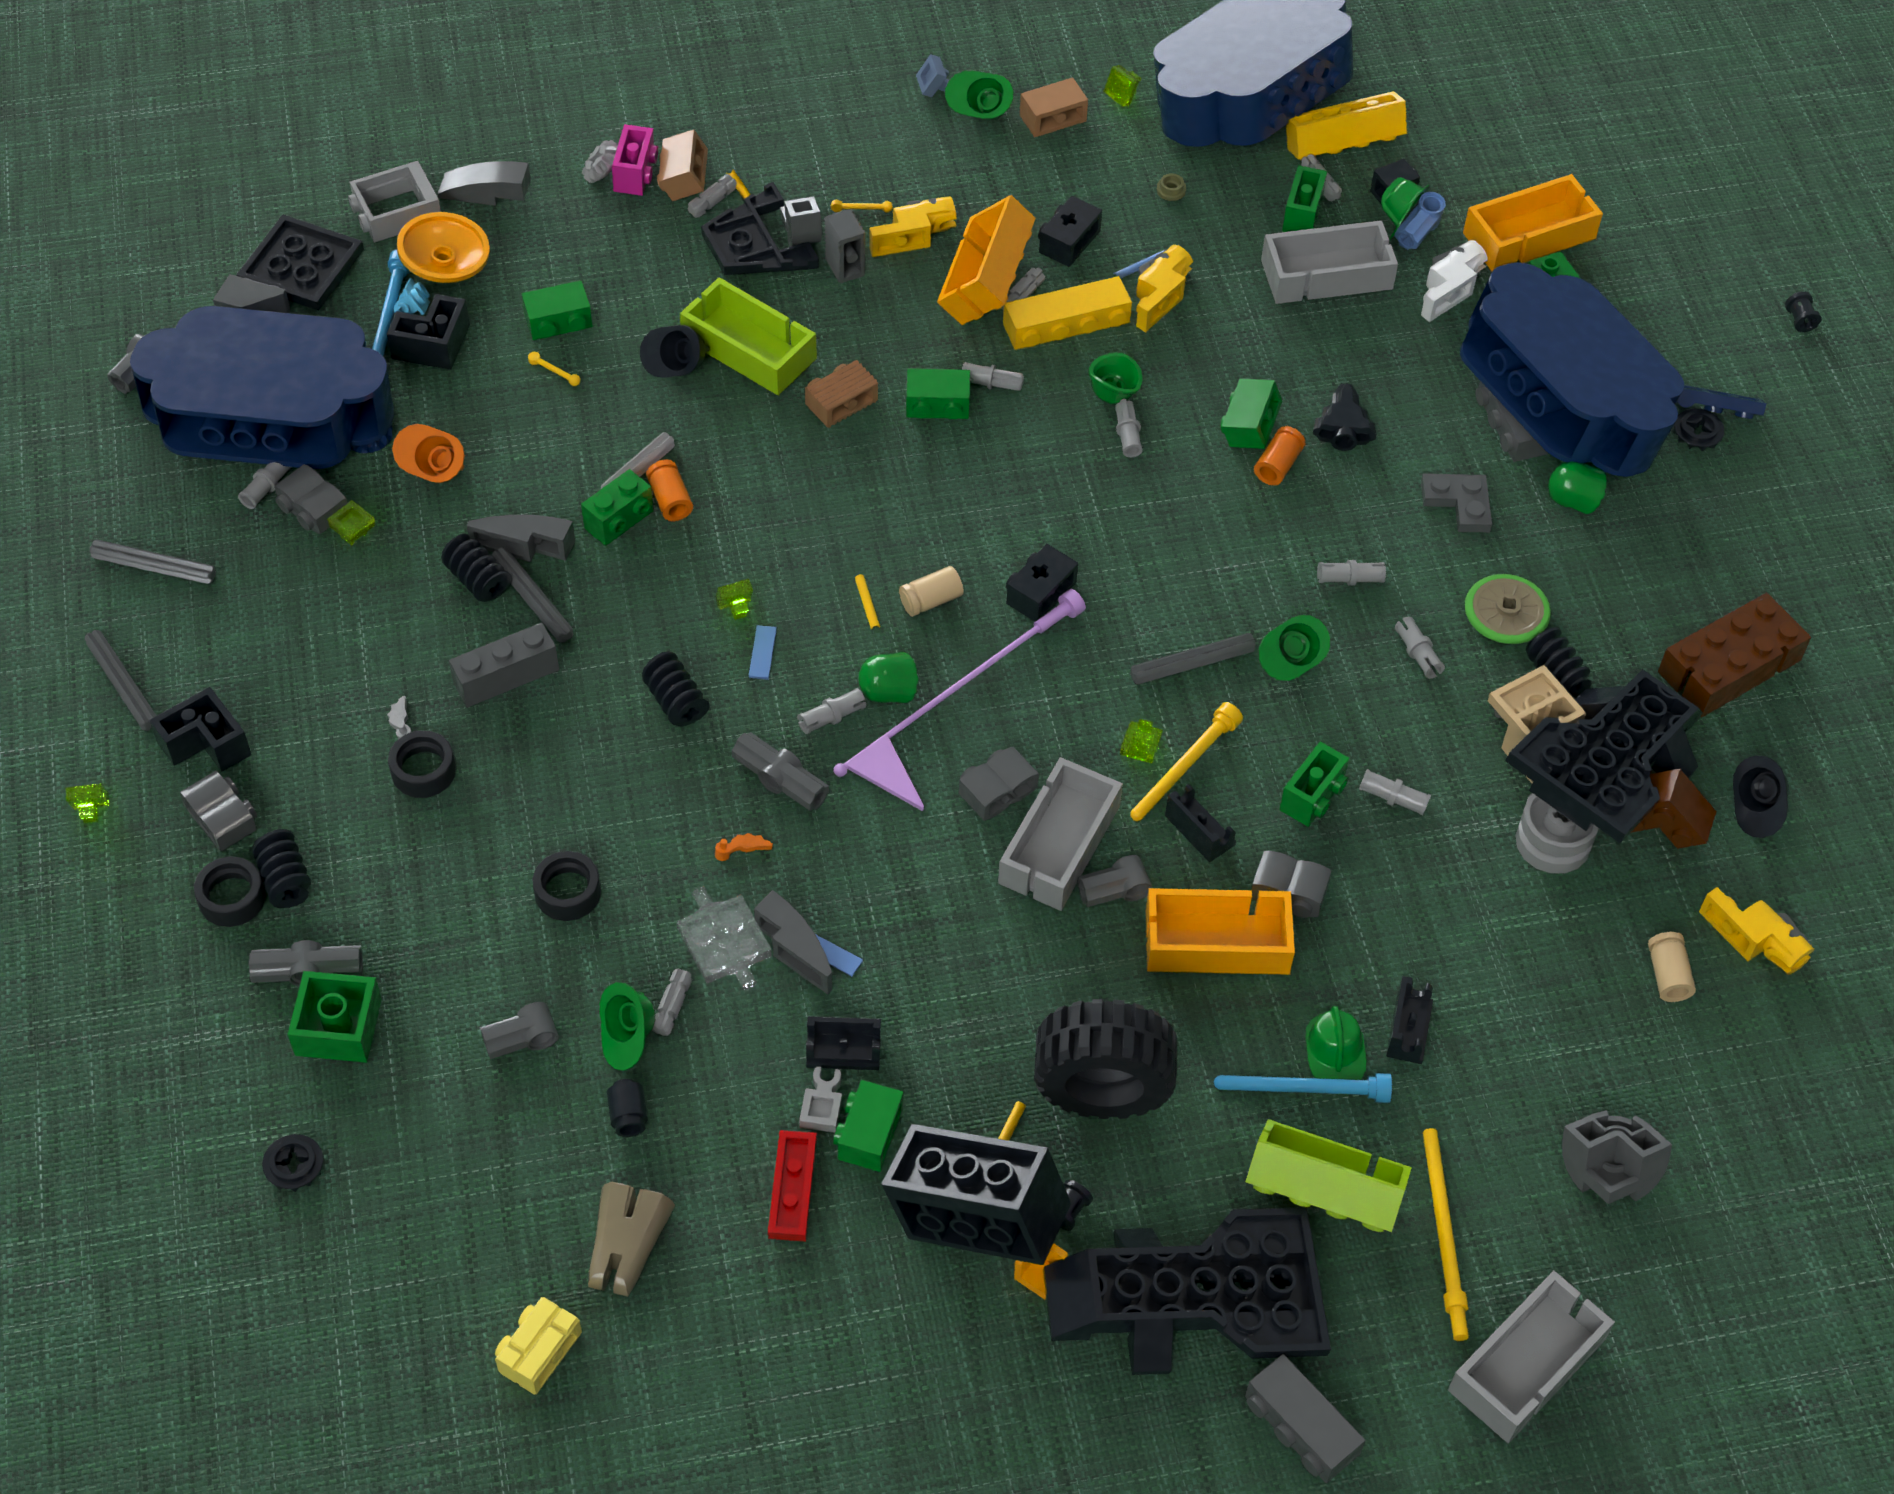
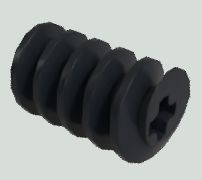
[441,533,512,602]
[1526,627,1592,699]
[642,651,710,726]
[252,829,311,908]

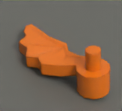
[715,833,773,861]

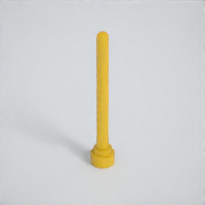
[1130,702,1243,821]

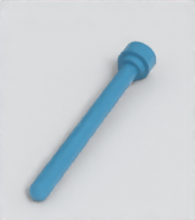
[372,250,411,356]
[1214,1073,1392,1103]

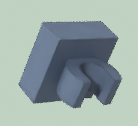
[916,54,949,97]

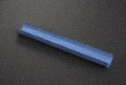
[1113,250,1164,279]

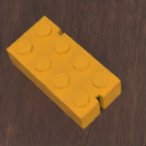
[1463,174,1603,271]
[937,195,1036,325]
[1145,888,1295,975]

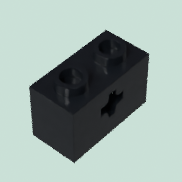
[1038,196,1102,267]
[1005,544,1078,622]

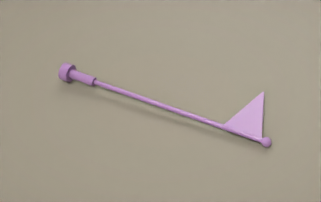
[834,589,1086,811]

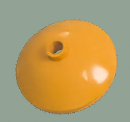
[397,212,490,283]

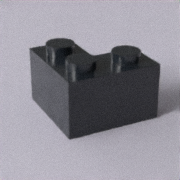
[387,294,470,370]
[149,687,252,772]

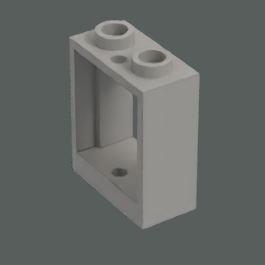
[348,161,441,243]

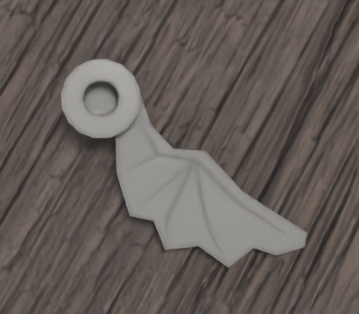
[387,696,412,739]

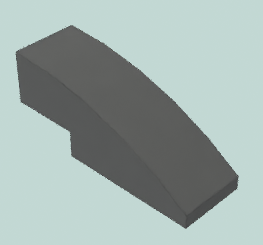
[437,161,531,206]
[467,515,575,562]
[754,890,832,995]

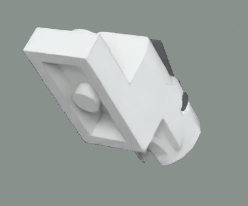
[1421,240,1488,322]

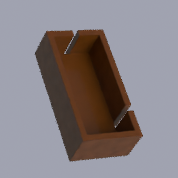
[1658,592,1811,718]

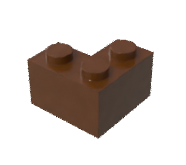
[1631,769,1717,849]

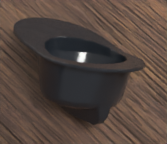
[640,325,710,378]
[1733,755,1789,838]

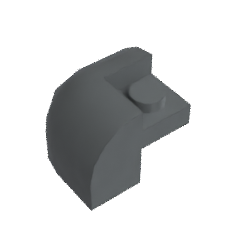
[1562,1110,1672,1204]

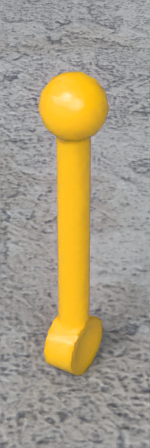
[831,199,893,213]
[528,352,581,386]

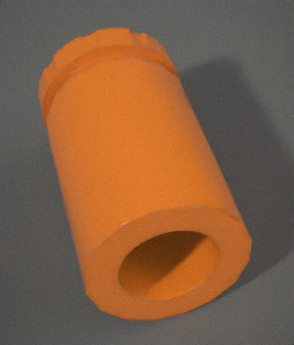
[1254,426,1306,486]
[646,459,693,521]

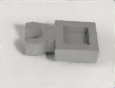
[799,1067,842,1133]

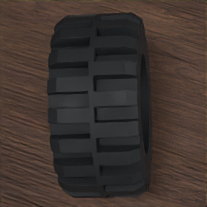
[1034,999,1177,1119]

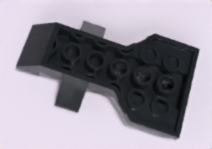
[1505,669,1703,843]
[1043,1207,1331,1375]

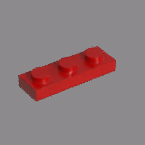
[768,1130,817,1242]

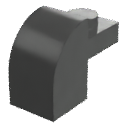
[780,196,822,247]

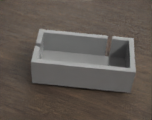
[1261,220,1398,304]
[998,757,1123,911]
[1448,1270,1615,1444]

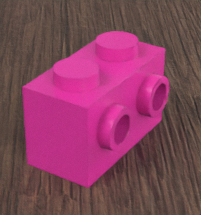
[612,124,658,196]

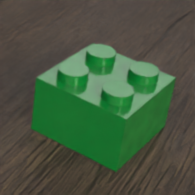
[288,971,382,1063]

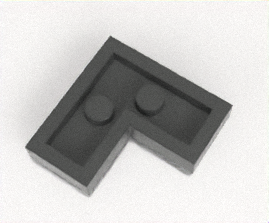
[1421,474,1492,533]

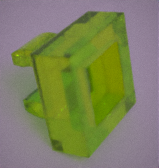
[1103,65,1141,107]
[327,500,375,546]
[715,579,753,620]
[1120,719,1163,764]
[65,784,109,823]

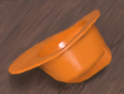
[392,424,465,483]

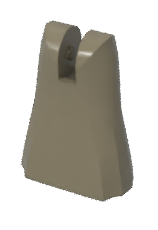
[588,1182,675,1297]

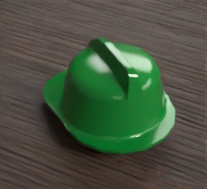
[945,70,1014,120]
[1381,177,1430,241]
[1259,615,1330,681]
[599,982,655,1071]
[1305,1006,1367,1080]

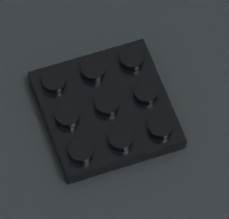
[236,214,364,311]

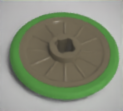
[1465,574,1551,644]

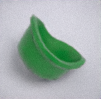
[1088,352,1142,404]

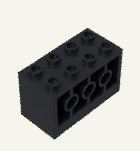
[881,1124,1071,1265]

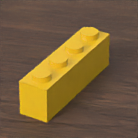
[1286,91,1407,160]
[1003,276,1132,350]

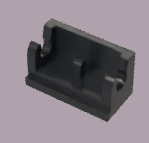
[1165,784,1236,863]
[1386,976,1433,1064]
[806,1016,881,1070]

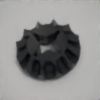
[1673,408,1724,452]
[262,1134,324,1192]

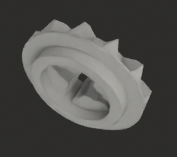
[582,140,618,183]

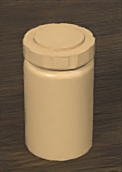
[899,566,964,617]
[1648,932,1696,1002]

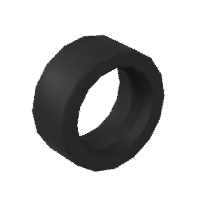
[388,731,456,798]
[532,851,601,921]
[194,856,266,927]

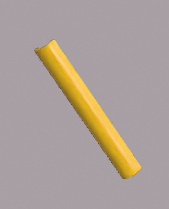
[726,169,751,199]
[855,574,880,629]
[998,1101,1026,1141]

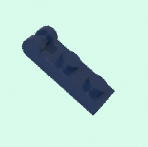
[1677,385,1767,419]

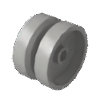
[1515,793,1599,874]

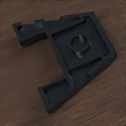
[701,182,819,275]

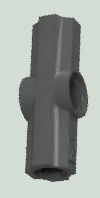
[731,732,829,811]
[249,940,363,987]

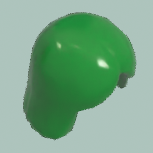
[1548,461,1607,515]
[858,652,919,703]

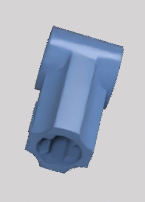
[1394,192,1446,250]

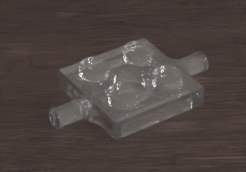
[677,887,772,990]

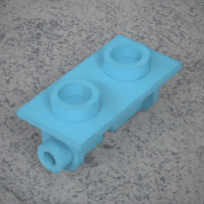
[394,278,430,315]

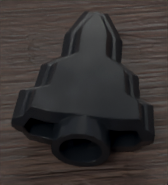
[1313,383,1376,451]

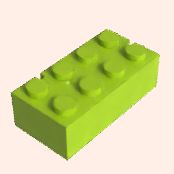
[680,277,817,395]
[1245,1119,1412,1232]

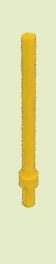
[1423,1128,1469,1341]

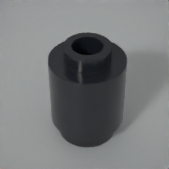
[606,1079,648,1137]

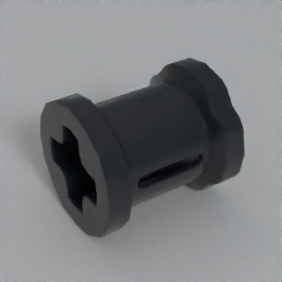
[1785,291,1822,332]
[1060,1180,1093,1231]

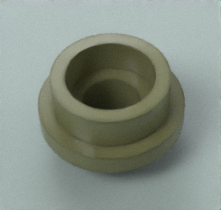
[1156,173,1186,201]

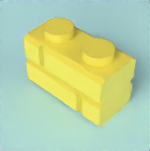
[495,1297,582,1395]

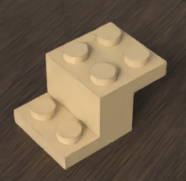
[1488,665,1586,783]

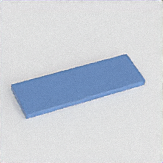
[749,625,777,680]
[815,934,863,977]

